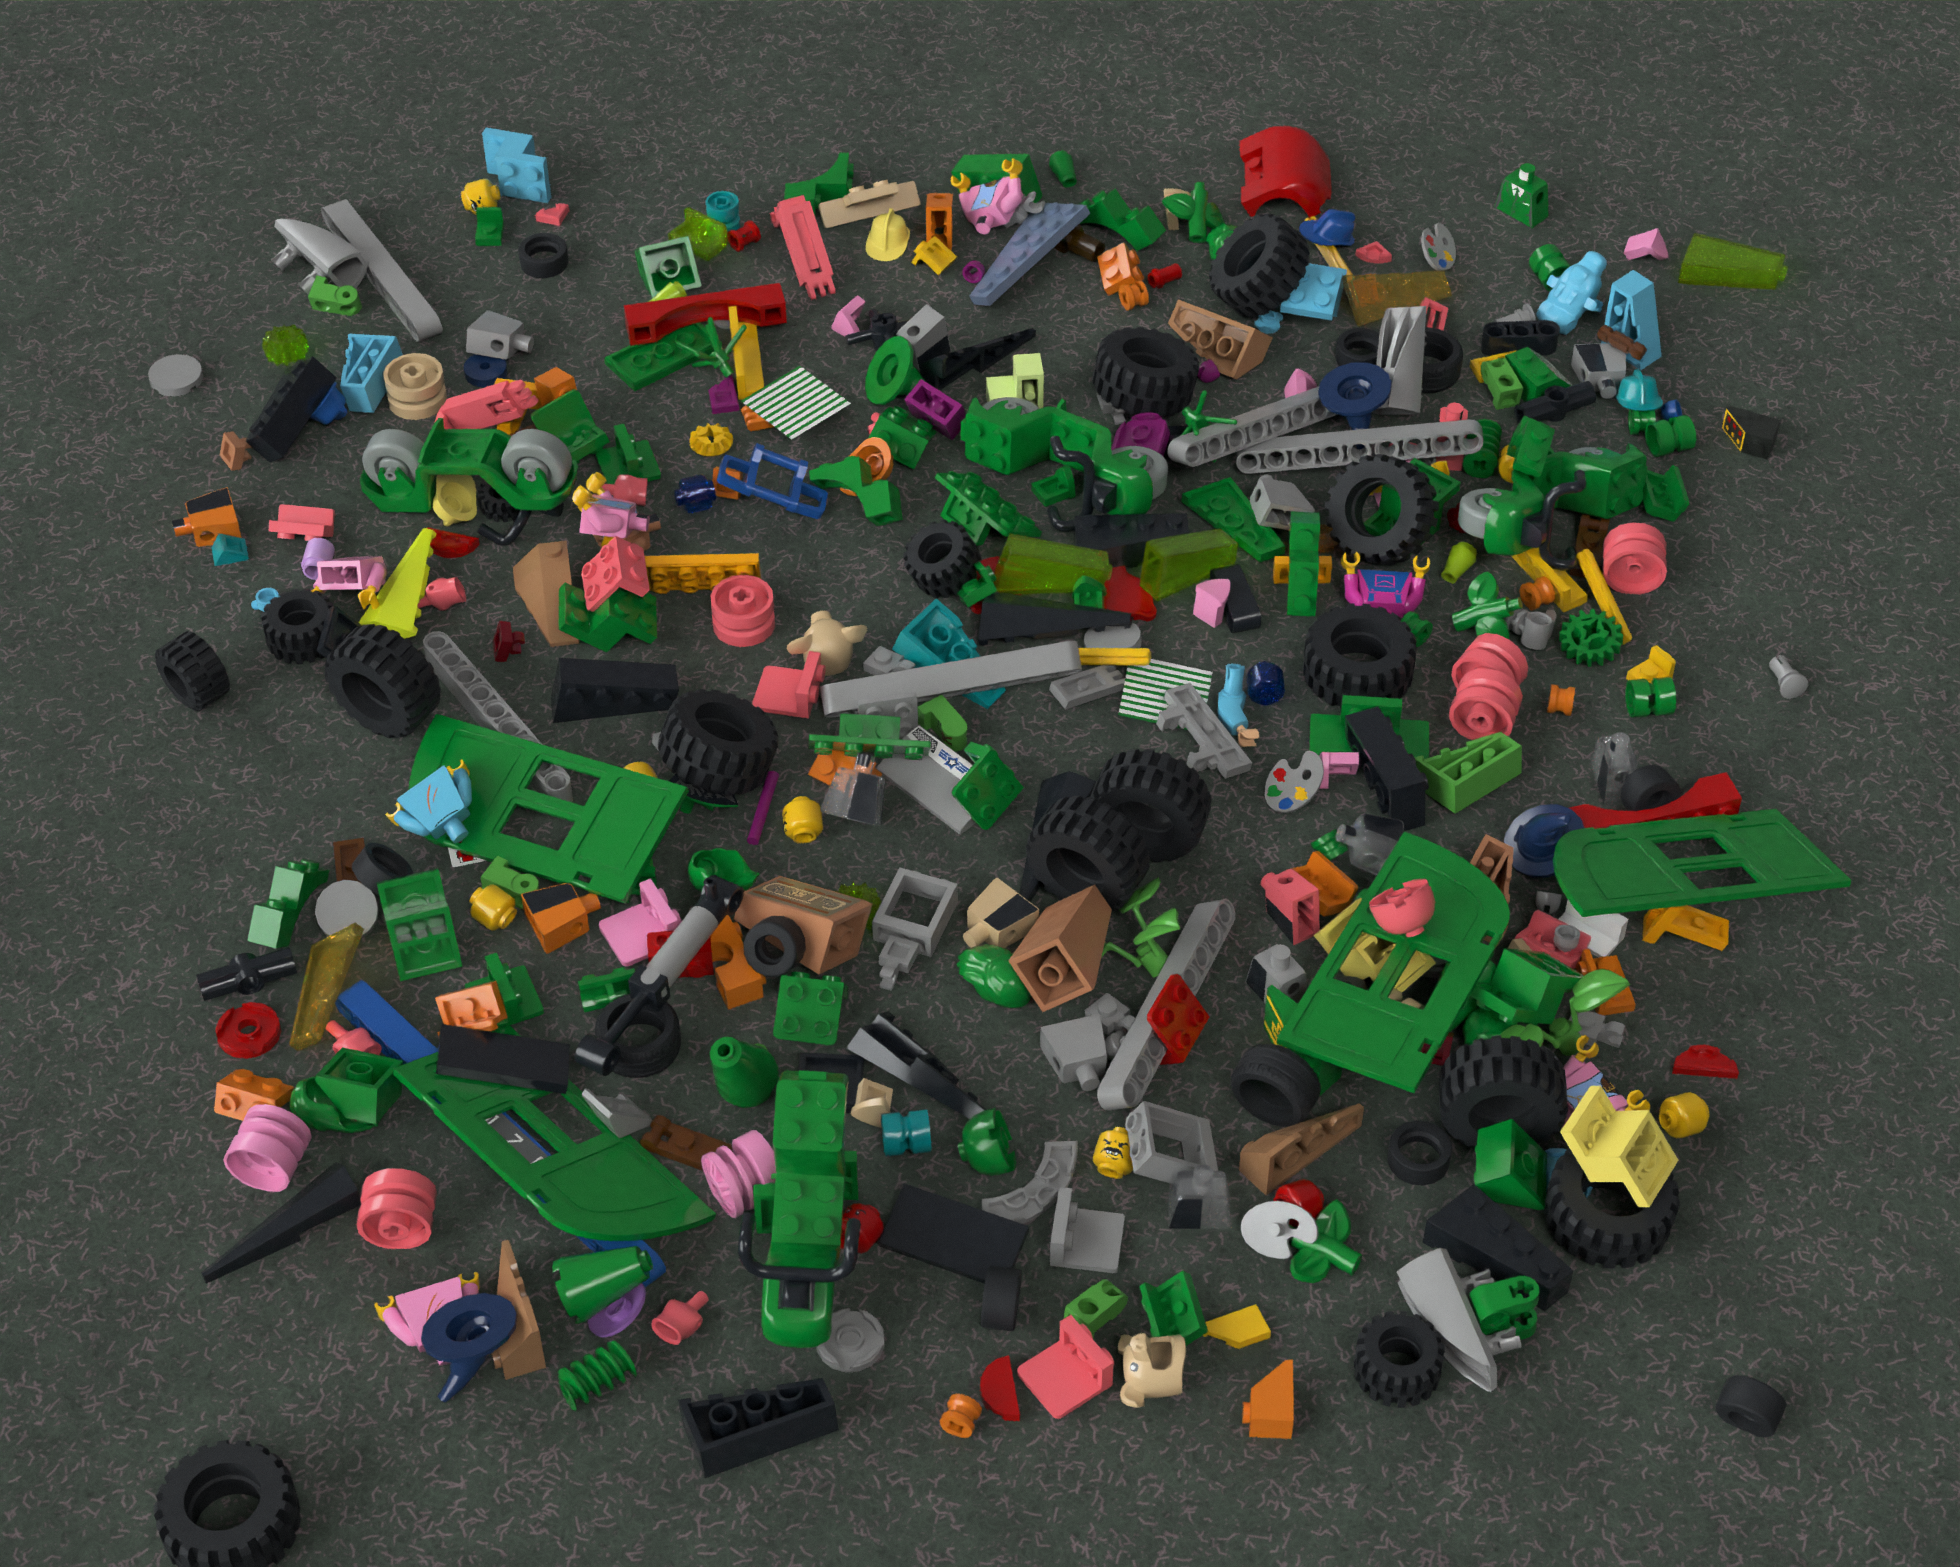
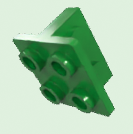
[595,424,661,484]
[465,952,544,1028]

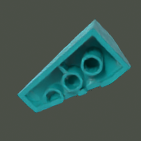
[892,599,1006,709]

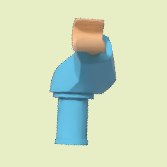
[1218,664,1259,747]

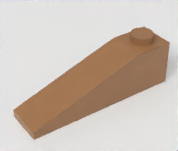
[1168,299,1273,379]
[513,540,579,647]
[1239,1103,1364,1195]
[491,1240,546,1379]

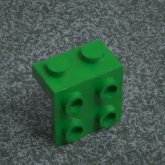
[531,389,610,464]
[869,406,936,469]
[952,741,1024,830]
[773,972,849,1046]

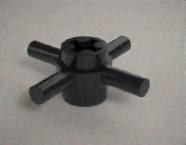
[845,309,910,351]

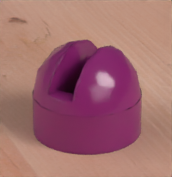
[963,260,985,283]
[1198,359,1220,383]

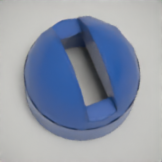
[1661,399,1683,421]

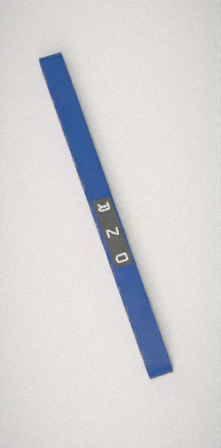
[334,980,666,1288]

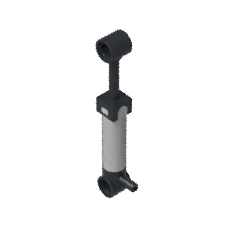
[575,875,744,1076]

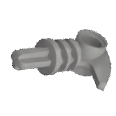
[1503,599,1556,650]

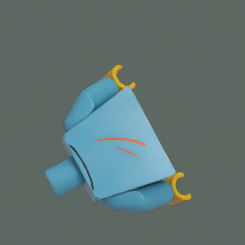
[385,759,472,843]

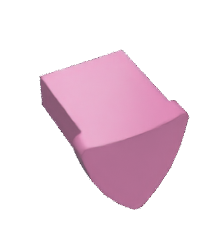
[1624,228,1668,260]
[832,295,866,337]
[1284,369,1317,398]
[1193,579,1230,628]
[1319,752,1359,789]

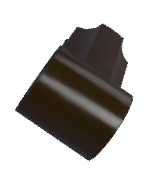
[1054,224,1105,262]

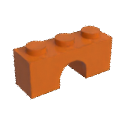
[711,915,766,1010]

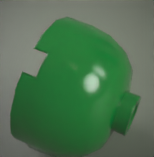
[958,1108,1016,1176]

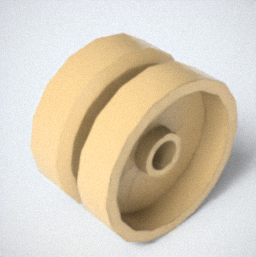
[383,353,447,420]

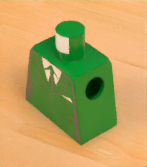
[1494,163,1548,228]

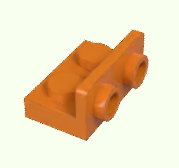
[1576,949,1636,1015]

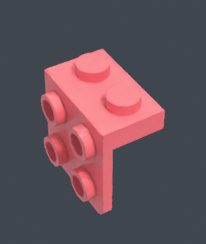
[581,536,650,612]
[752,651,826,719]
[1018,1315,1114,1419]

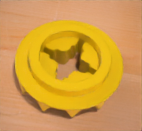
[689,423,733,456]

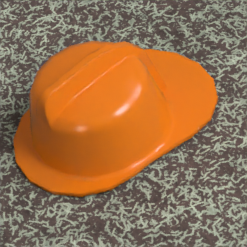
[840,437,894,496]

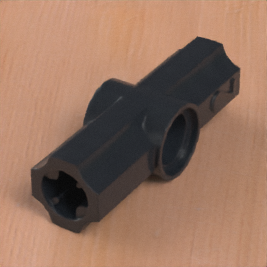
[1514,381,1596,423]
[196,947,297,1001]

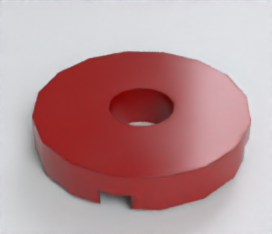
[215,1002,281,1059]

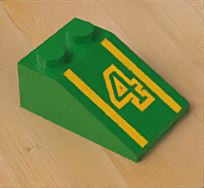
[1263,985,1342,1096]

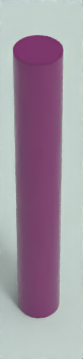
[747,771,779,845]

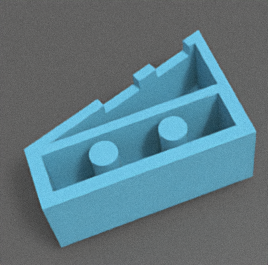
[1601,270,1662,370]
[340,334,403,413]

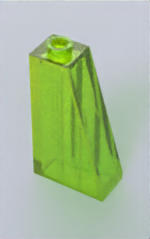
[1678,233,1788,290]
[1140,528,1238,601]
[994,534,1112,594]

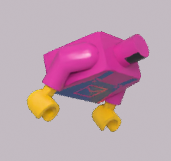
[1341,552,1430,619]

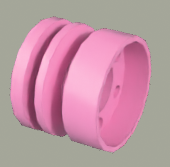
[223,1104,312,1192]
[701,1130,776,1218]

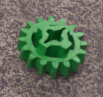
[1559,609,1623,667]

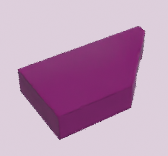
[708,375,739,414]

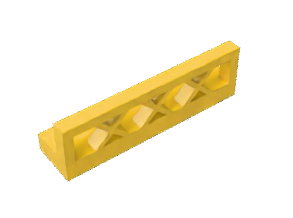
[728,306,764,400]
[1511,547,1587,613]

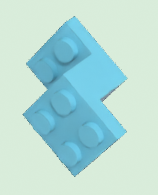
[482,128,551,203]
[1280,263,1347,321]

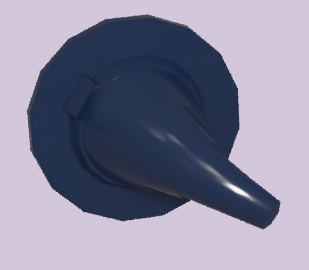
[1318,362,1392,450]
[1504,804,1585,878]
[421,1293,518,1402]

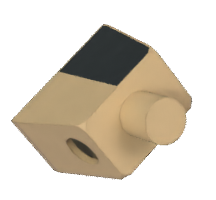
[963,878,1039,948]

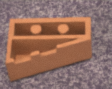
[1470,834,1514,946]

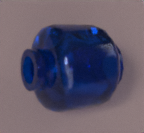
[674,474,717,513]
[1246,661,1285,705]

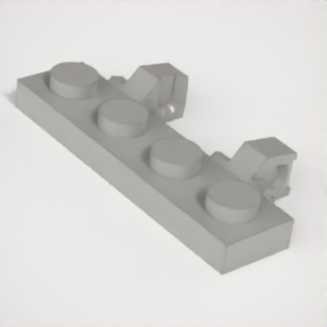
[1156,683,1252,779]

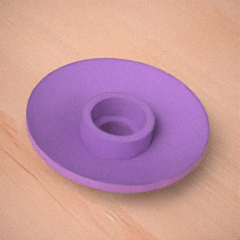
[588,1283,646,1337]

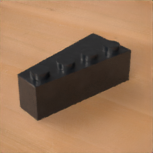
[245,356,337,462]
[1074,513,1189,579]
[551,658,679,723]
[1345,706,1429,831]
[1423,1184,1573,1311]
[678,1378,839,1478]

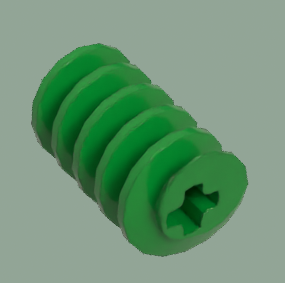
[1462,419,1502,478]
[558,1340,637,1411]

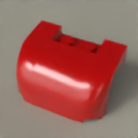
[1239,126,1332,218]

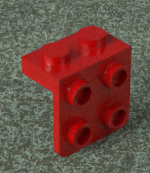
[1147,974,1210,1065]

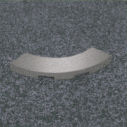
[982,1141,1078,1224]

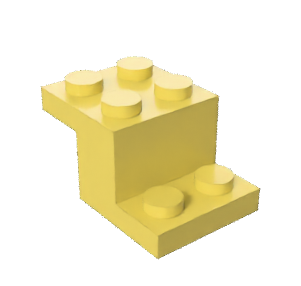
[1314,897,1436,992]
[1560,1086,1679,1207]

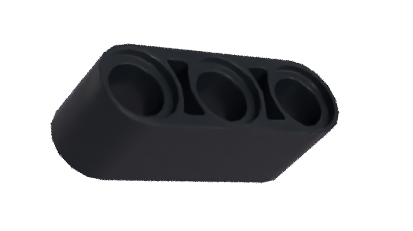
[1481,320,1560,356]
[1210,564,1261,633]

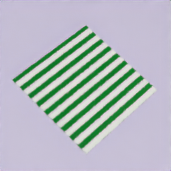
[741,366,851,440]
[1118,659,1212,730]

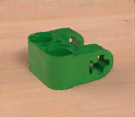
[1469,1276,1539,1340]

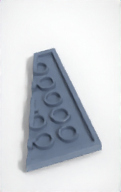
[969,202,1090,306]

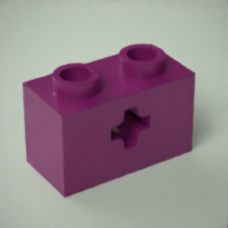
[904,379,966,440]

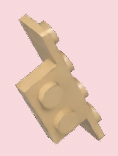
[818,180,920,228]

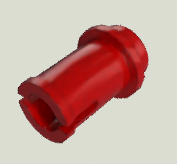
[1147,263,1182,289]

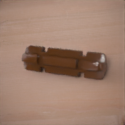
[1597,325,1647,360]

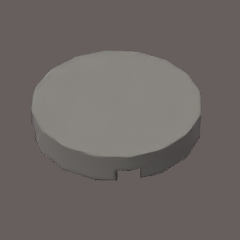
[148,354,203,396]
[1084,623,1142,648]
[315,880,379,943]
[817,1309,885,1372]

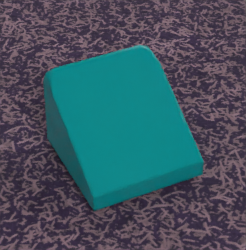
[212,534,249,566]

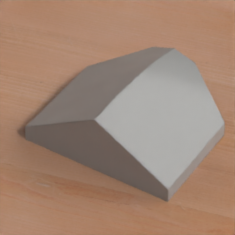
[582,1088,653,1139]

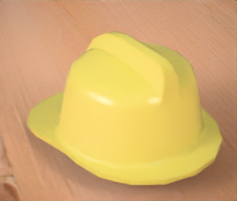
[866,208,910,261]
[433,475,477,527]

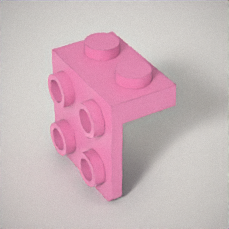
[599,878,681,967]

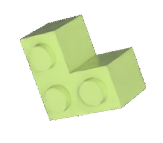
[986,353,1044,409]

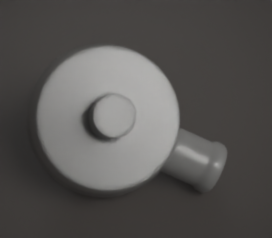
[1105,1031,1126,1060]

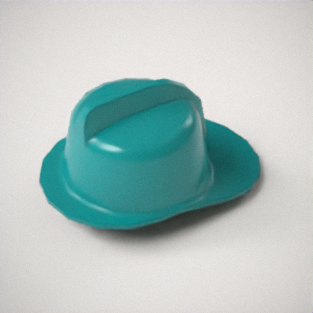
[1616,369,1663,411]

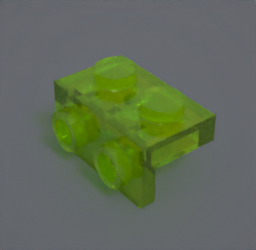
[668,207,728,261]

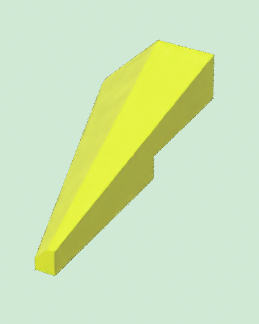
[358,528,437,639]

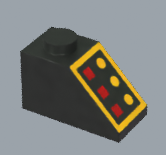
[1722,405,1781,460]

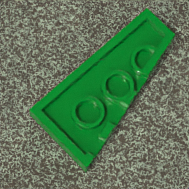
[1181,477,1285,562]

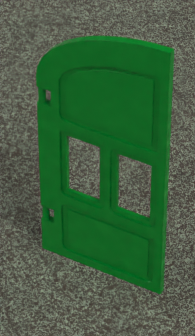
[408,714,689,904]
[1553,809,1852,917]
[1277,832,1510,1093]
[393,1025,716,1241]

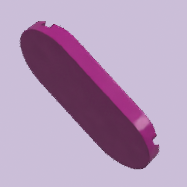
[1111,412,1170,457]

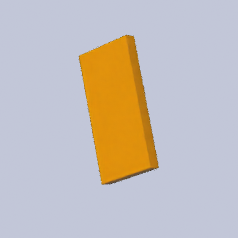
[645,553,762,594]

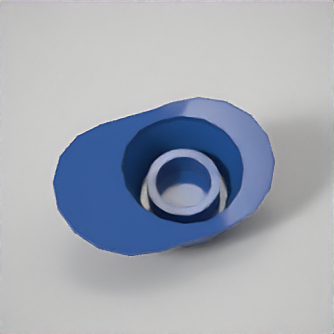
[1299,209,1355,246]
[310,382,348,425]

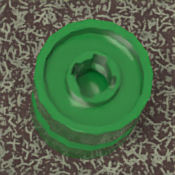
[1529,244,1571,292]
[1645,415,1696,457]
[1625,677,1676,718]

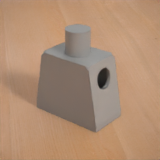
[466,310,534,359]
[1250,475,1315,530]
[1040,1014,1107,1091]

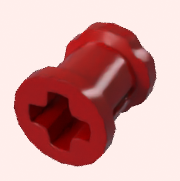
[727,220,761,252]

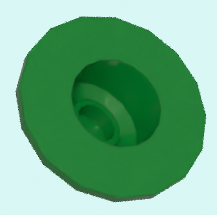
[865,336,926,405]

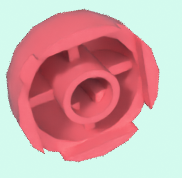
[1369,879,1435,938]

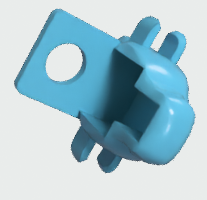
[1536,251,1607,335]

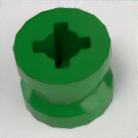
[1628,409,1656,435]
[1401,611,1433,647]
[1310,829,1349,861]

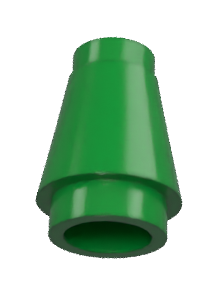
[1049,150,1077,188]

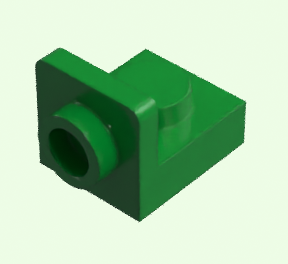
[475,207,504,246]
[957,561,997,607]

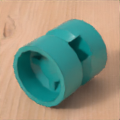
[706,191,741,239]
[881,1109,931,1157]

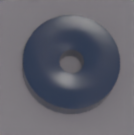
[464,354,507,388]

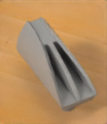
[271,218,369,295]
[1373,306,1427,415]
[1397,1248,1521,1392]

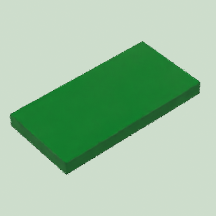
[604,322,722,392]

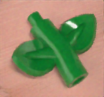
[1162,182,1225,243]
[1452,571,1523,639]
[1289,1199,1362,1283]

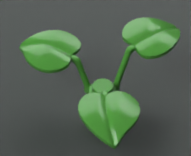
[1101,877,1180,978]
[1500,969,1630,1056]

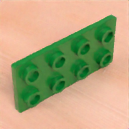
[935,471,1042,546]
[1309,695,1429,759]
[808,713,931,760]

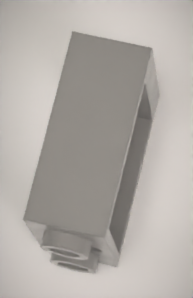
[872,867,958,957]
[1125,1101,1219,1191]

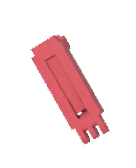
[770,195,836,300]
[435,380,538,429]

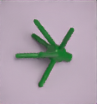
[676,317,747,378]
[1181,390,1237,463]

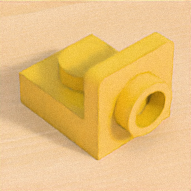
[912,236,957,275]
[1626,645,1676,683]

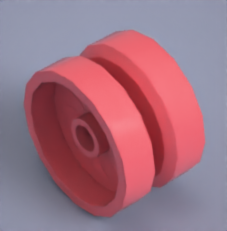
[1603,522,1667,595]
[710,575,775,647]
[1451,633,1528,688]
[1449,668,1523,740]
[356,1169,437,1249]

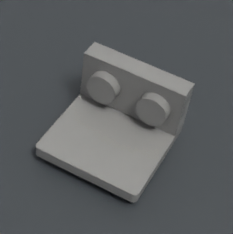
[854,692,918,739]
[1050,1187,1125,1273]

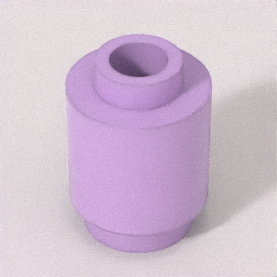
[301,538,335,580]

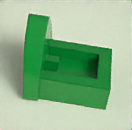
[1031,465,1075,507]
[1072,575,1107,609]

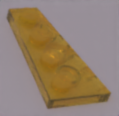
[1342,271,1452,327]
[289,922,364,1051]

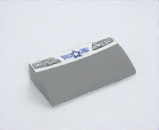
[876,725,976,835]

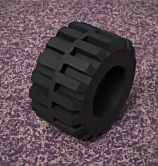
[903,520,982,598]
[261,589,333,664]
[155,631,230,711]
[1353,1310,1445,1408]

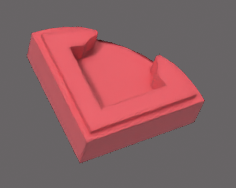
[535,204,569,226]
[1355,241,1392,264]

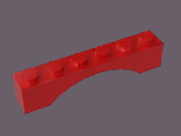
[624,283,787,346]
[1569,772,1742,829]

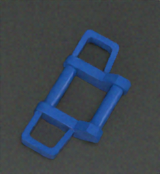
[717,443,828,519]

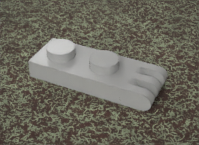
[1049,665,1125,710]

